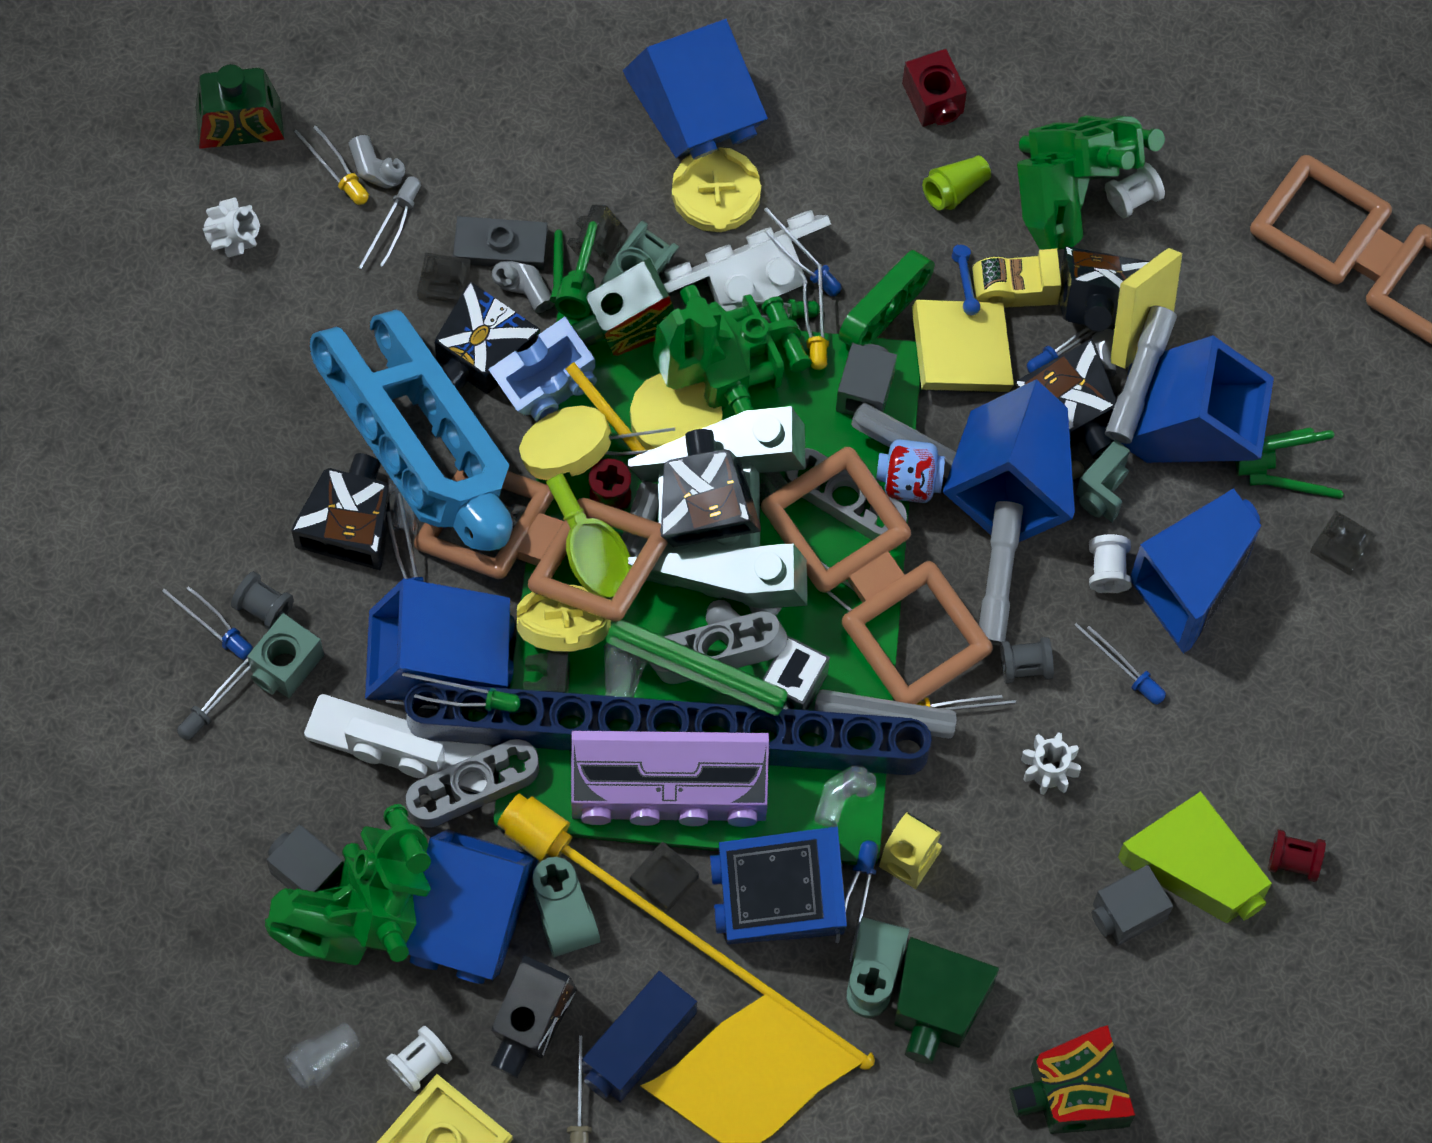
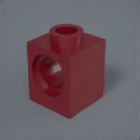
[902,49,967,127]

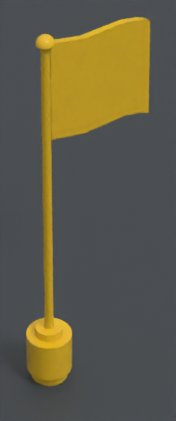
[497,793,875,1143]

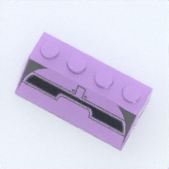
[571,731,769,827]

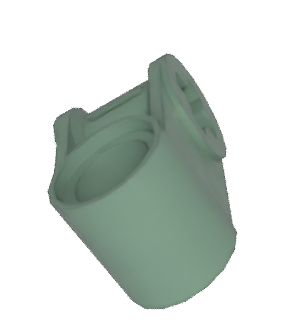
[601,220,679,285]
[533,857,601,958]
[846,917,910,1018]

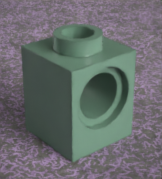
[247,613,324,698]

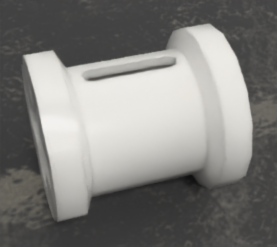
[1105,162,1165,219]
[1089,534,1132,593]
[386,1026,452,1092]

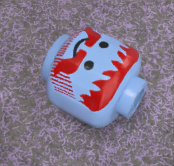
[876,439,945,503]

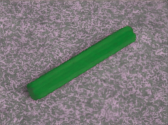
[606,619,788,716]

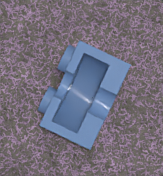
[488,317,597,422]

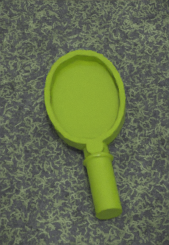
[546,473,631,599]

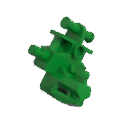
[1017,115,1165,250]
[653,285,812,414]
[265,804,431,966]

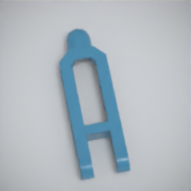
[310,309,513,551]

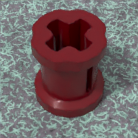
[589,459,631,511]
[1268,829,1326,882]

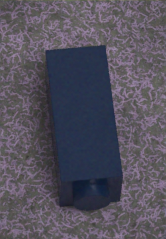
[582,971,697,1102]

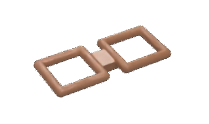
[1250,155,1432,344]
[761,447,993,704]
[414,470,668,622]

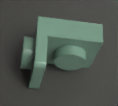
[1076,439,1130,522]

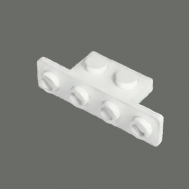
[661,210,831,311]
[304,694,495,794]

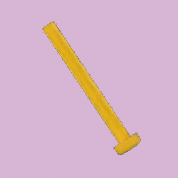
[565,362,646,456]

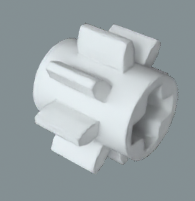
[203,198,260,257]
[1021,732,1081,795]

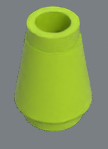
[922,155,991,210]

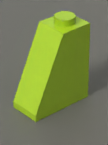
[1118,791,1272,923]

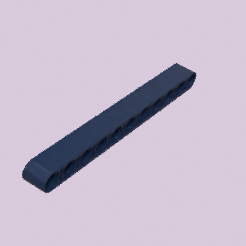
[404,683,932,775]

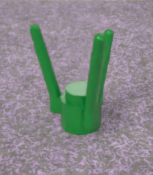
[550,221,601,319]
[1235,427,1344,499]

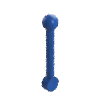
[952,245,980,316]

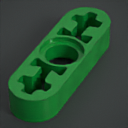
[839,250,935,347]

